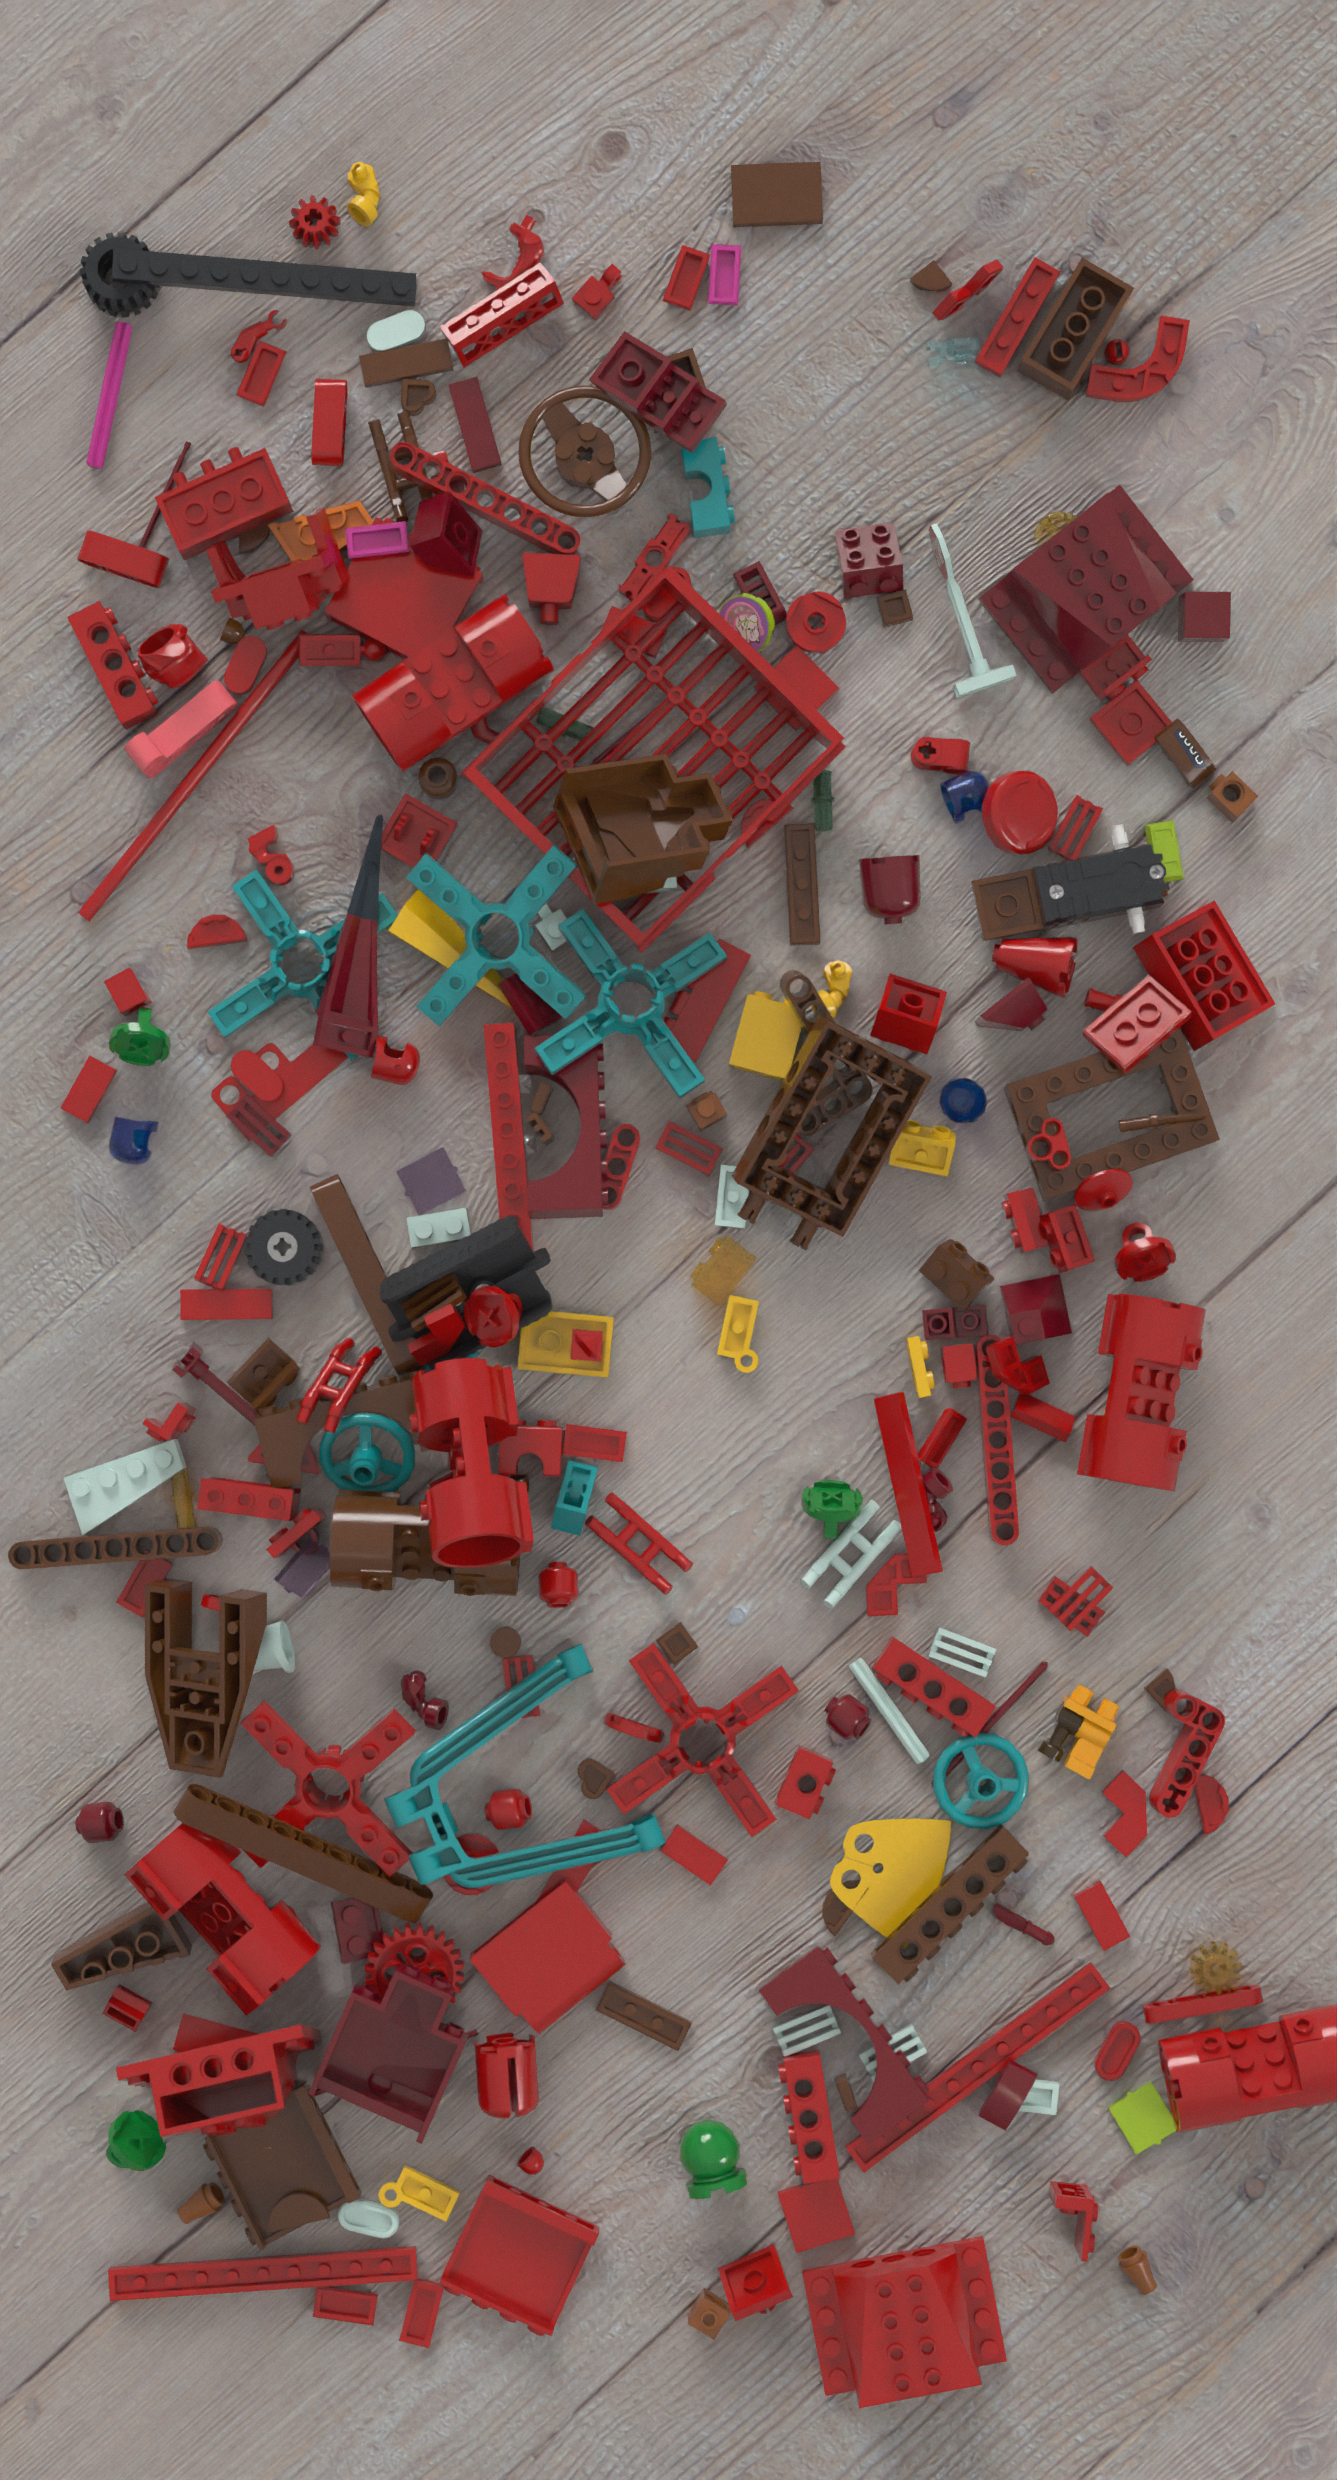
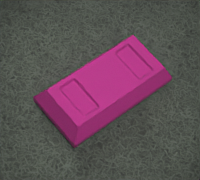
[708,244,741,306]
[345,521,409,559]

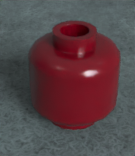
[825,1694,871,1740]
[75,1801,124,1843]

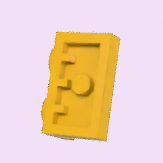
[888,1120,956,1177]

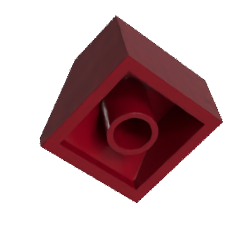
[410,491,483,577]

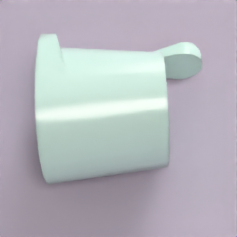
[253,1620,295,1675]

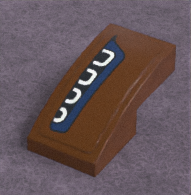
[1154,719,1217,789]

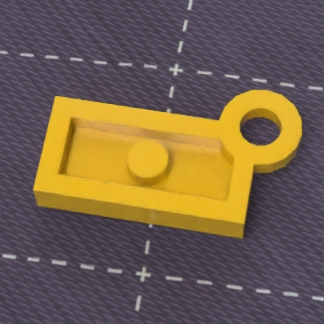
[717,1295,759,1373]
[378,2165,460,2222]

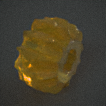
[1189,1940,1242,1994]

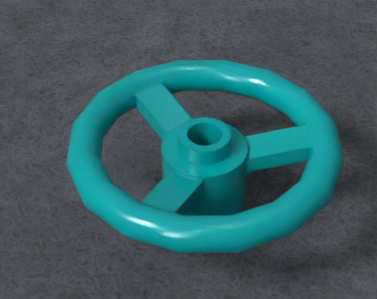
[319,1413,415,1492]
[933,1733,1029,1829]

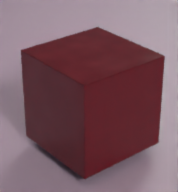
[1178,592,1231,642]

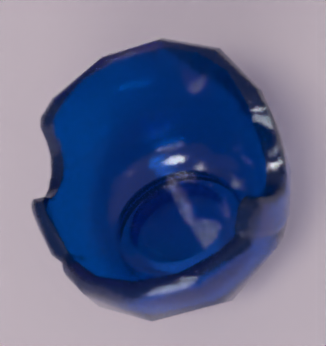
[939,1077,987,1123]

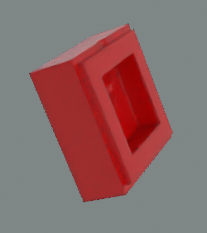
[570,1329,603,1362]

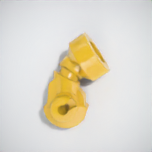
[347,162,381,227]
[811,960,852,1018]

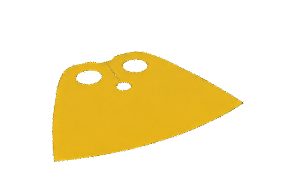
[830,1818,951,1949]

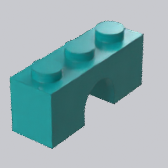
[681,437,735,538]

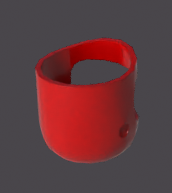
[371,1035,420,1085]

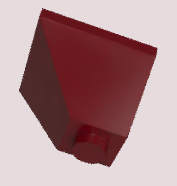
[975,978,1048,1031]
[1000,1274,1072,1345]

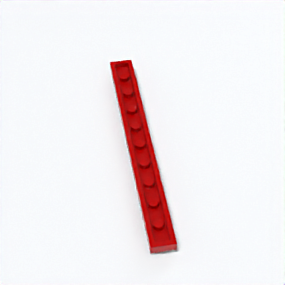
[845,1962,1111,2173]
[108,2246,418,2301]

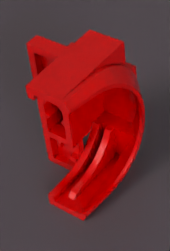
[206,507,350,630]

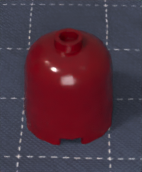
[859,855,921,924]

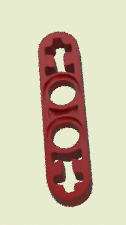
[1143,1985,1263,2023]

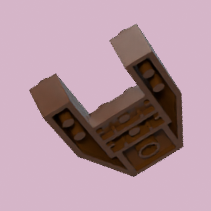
[145,1578,267,1778]

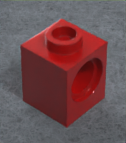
[940,1343,977,1389]

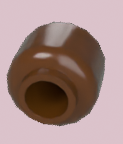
[418,757,459,800]

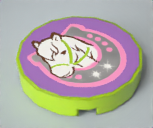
[719,593,775,652]

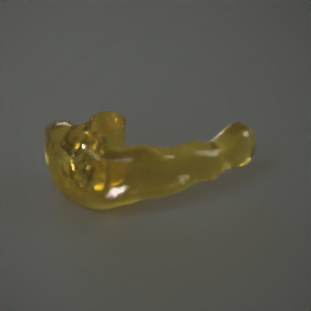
[1034,512,1078,539]

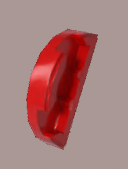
[741,798,794,848]
[187,914,248,950]
[604,1713,665,1743]
[1194,1773,1229,1835]

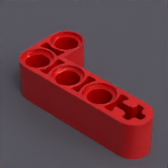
[1149,1690,1225,1818]

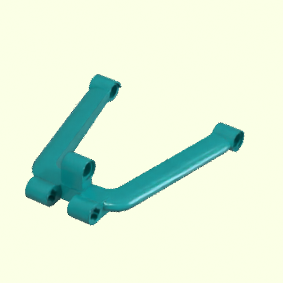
[384,1644,666,1888]

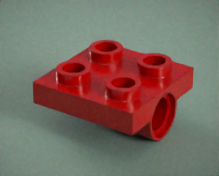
[266,1507,327,1559]

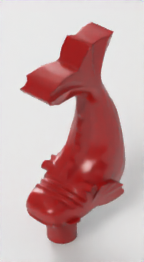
[481,215,545,291]

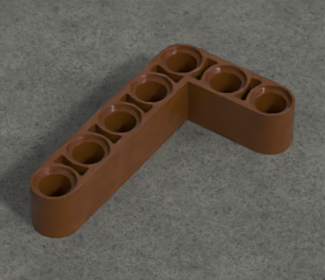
[780,970,873,1136]

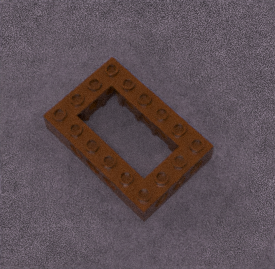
[1003,1028,1220,1202]

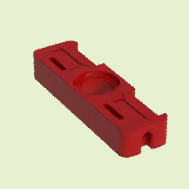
[619,513,690,601]

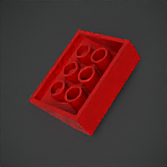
[1133,900,1275,1051]

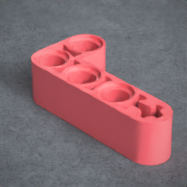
[124,680,238,779]

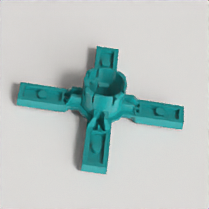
[406,845,587,1026]
[208,869,398,1061]
[534,909,727,1099]

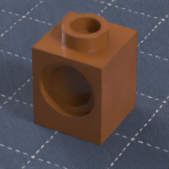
[1207,771,1258,823]
[688,2287,730,2340]

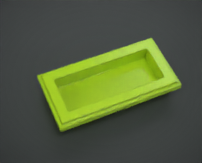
[1144,820,1185,883]

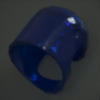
[940,771,990,824]
[109,1117,159,1165]

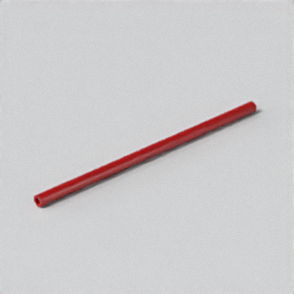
[77,630,308,922]

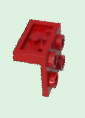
[1049,2181,1098,2262]

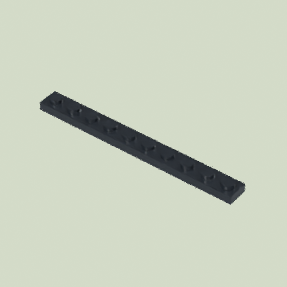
[112,248,416,307]

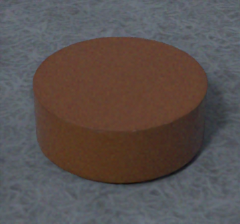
[490,1627,521,1658]

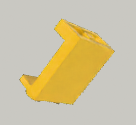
[728,991,806,1081]

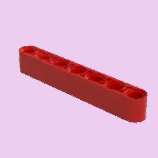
[389,442,581,555]
[975,1335,1019,1546]

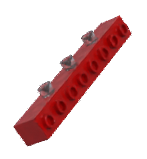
[483,1022,537,1252]

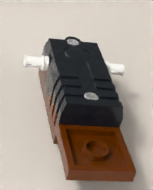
[971,824,1169,941]

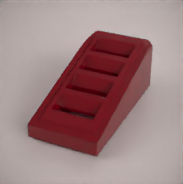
[733,561,787,625]

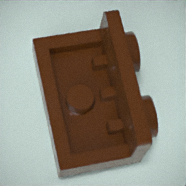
[919,1239,995,1311]
[227,1337,300,1413]

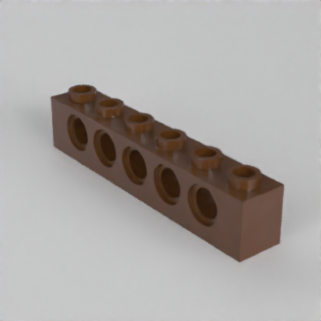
[871,1824,1029,1985]

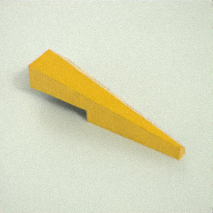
[388,889,513,1010]

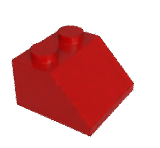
[870,973,947,1055]

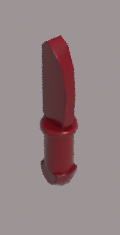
[993,1903,1055,1946]

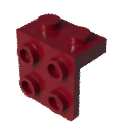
[835,523,903,599]

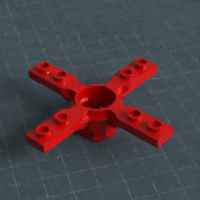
[606,1643,799,1837]
[240,1700,416,1877]

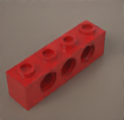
[67,601,159,730]
[872,1636,996,1738]
[778,2049,840,2184]

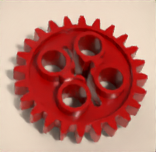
[365,1922,464,2012]

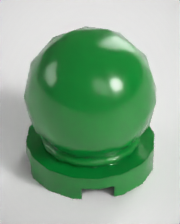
[679,2120,747,2199]

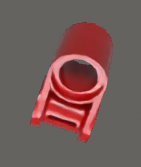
[910,737,970,775]

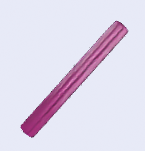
[86,322,132,469]

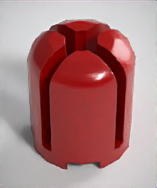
[474,2033,539,2119]

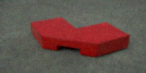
[932,259,1003,321]
[407,1304,465,1366]
[985,1336,1050,1394]
[866,1553,927,1616]
[1101,1770,1147,1857]

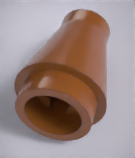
[177,2182,225,2224]
[1118,2245,1157,2295]

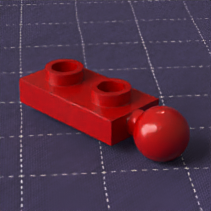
[298,634,386,666]

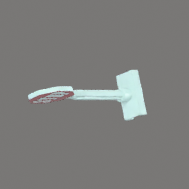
[929,524,1017,699]

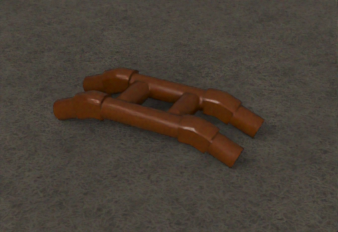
[368,411,433,522]

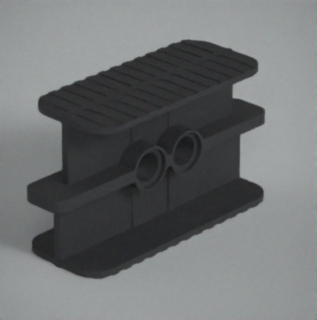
[380,1215,553,1370]

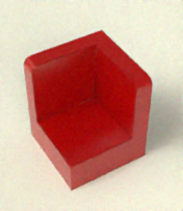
[104,968,152,1016]

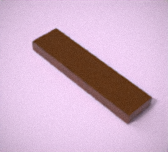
[784,823,820,946]

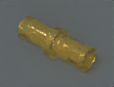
[170,1465,196,1529]

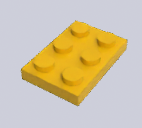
[517,1311,614,1378]

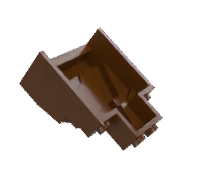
[553,754,732,904]

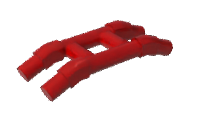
[296,1338,382,1434]
[585,1492,693,1595]

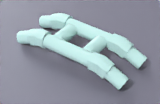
[800,1500,902,1609]

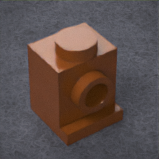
[686,1091,727,1132]

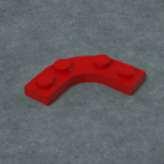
[1085,315,1190,402]

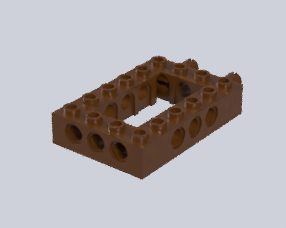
[731,1015,932,1250]

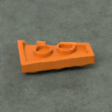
[268,500,373,574]

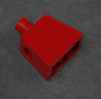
[523,553,581,625]

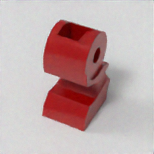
[247,825,294,886]

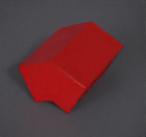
[102,1984,153,2032]

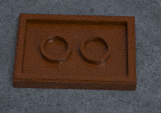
[731,162,823,227]

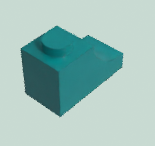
[551,1460,598,1536]

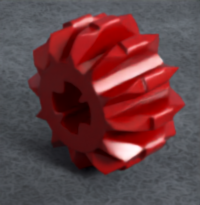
[289,195,341,250]

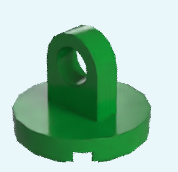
[109,1007,171,1066]
[801,1480,863,1539]
[106,2110,166,2171]

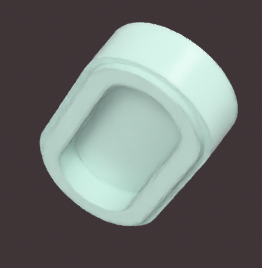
[367,310,425,352]
[338,2198,399,2239]

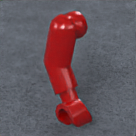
[231,310,287,363]

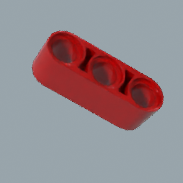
[311,378,348,467]
[77,530,169,588]
[602,1124,640,1211]

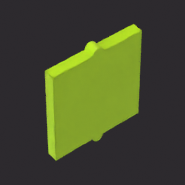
[1108,2081,1176,2155]

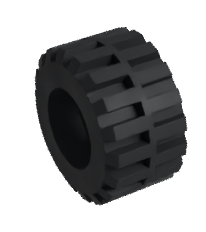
[80,232,160,318]

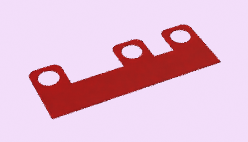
[211,1008,348,1141]

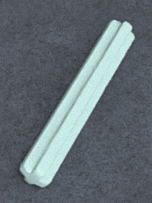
[849,1658,929,1764]

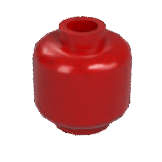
[538,1562,579,1608]
[484,1788,532,1830]

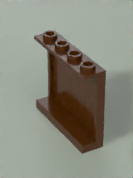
[203,2082,362,2251]

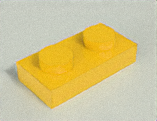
[905,1336,935,1398]

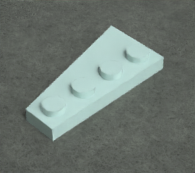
[64,1439,187,1536]

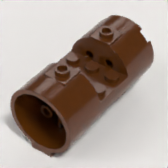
[330,1489,520,1596]

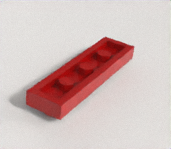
[974,257,1061,378]

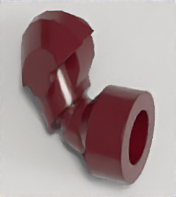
[923,1467,953,1532]
[401,1670,449,1730]

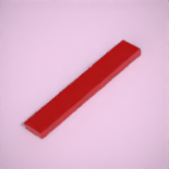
[874,1392,943,1578]

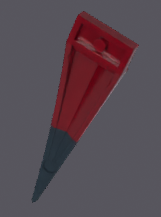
[313,814,383,1058]

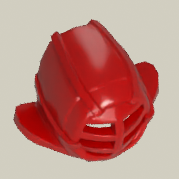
[138,624,208,689]

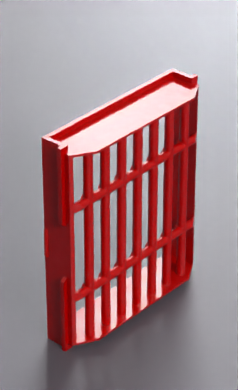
[460,566,846,954]

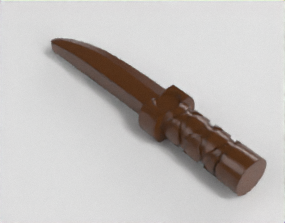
[1119,1114,1207,1132]

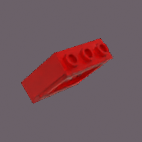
[197,1477,301,1521]

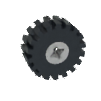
[244,1209,323,1286]

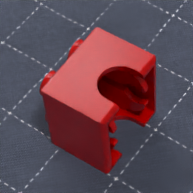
[498,1420,563,1476]

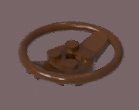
[518,386,651,517]

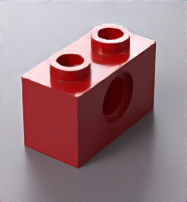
[775,1745,836,1820]

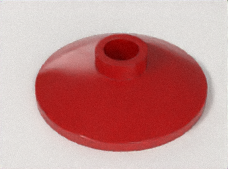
[1074,1169,1133,1211]

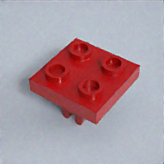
[381,793,458,868]

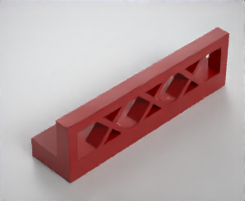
[440,262,564,368]

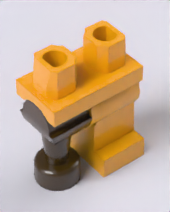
[1038,1684,1119,1780]

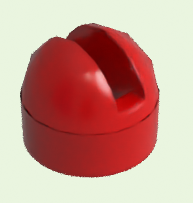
[1104,339,1129,365]
[517,2147,544,2175]

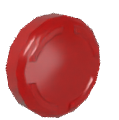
[982,771,1058,854]

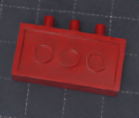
[155,447,294,561]

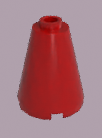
[992,937,1078,998]

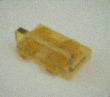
[690,1235,756,1307]

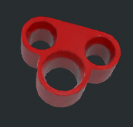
[1026,1118,1071,1170]

